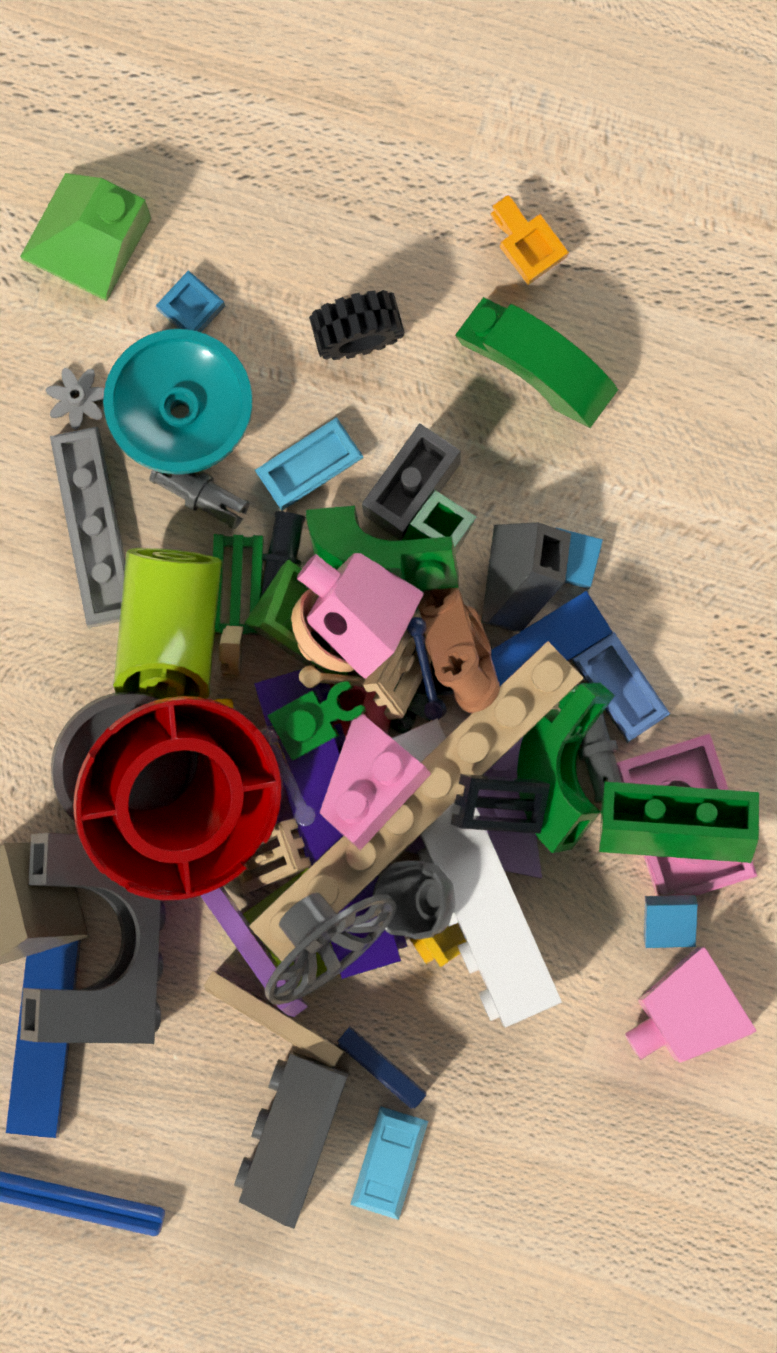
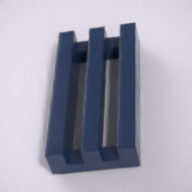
[338,1026,427,1109]

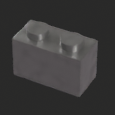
[362,423,461,541]

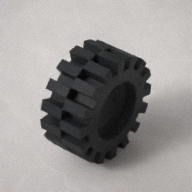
[309,290,405,360]

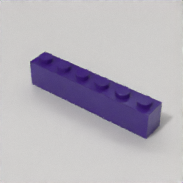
[254,669,408,979]

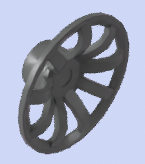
[265,893,396,1005]

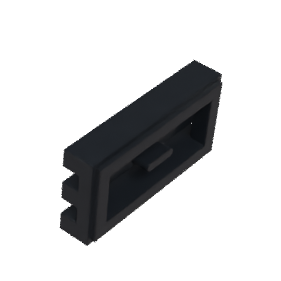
[451,774,550,834]

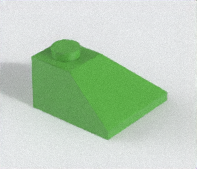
[20,173,151,301]

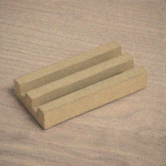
[362,612,432,720]
[238,818,312,894]

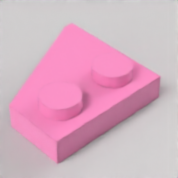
[319,714,431,850]

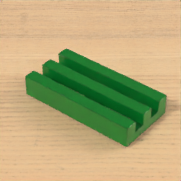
[213,534,264,635]

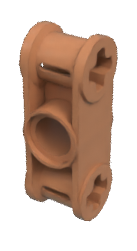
[418,588,500,713]

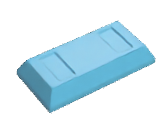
[255,417,364,511]
[350,1106,428,1220]

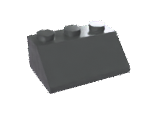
[234,1052,349,1229]

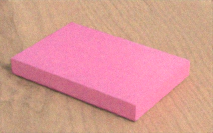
[617,733,757,896]

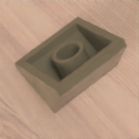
[0,842,89,965]

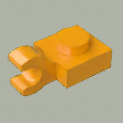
[490,195,569,285]

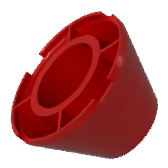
[73,696,281,900]

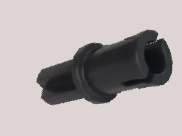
[260,511,306,599]

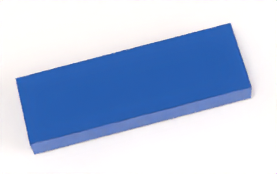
[492,591,613,686]

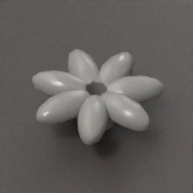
[46,368,105,430]

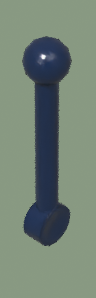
[407,617,447,721]

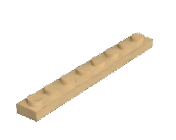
[249,641,584,961]

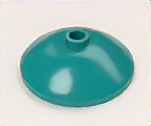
[103,329,253,474]

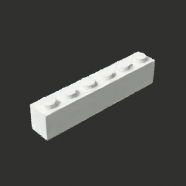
[392,719,562,1028]

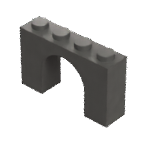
[20,833,166,1044]

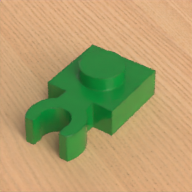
[267,681,366,761]

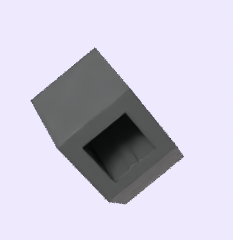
[482,522,571,632]

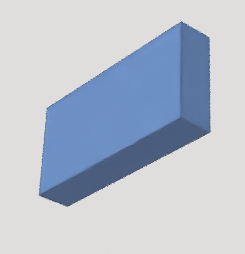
[572,632,670,743]

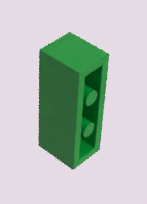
[599,782,759,863]

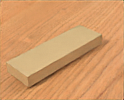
[203,970,344,1067]

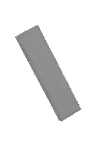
[50,426,126,628]

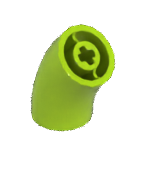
[113,548,222,699]

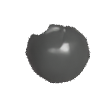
[373,861,456,939]

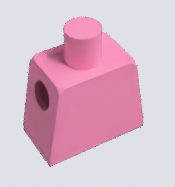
[297,553,424,679]
[625,947,757,1063]

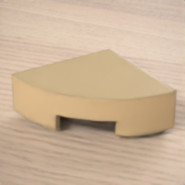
[219,626,243,676]

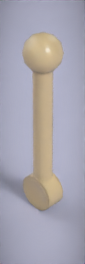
[299,665,365,688]

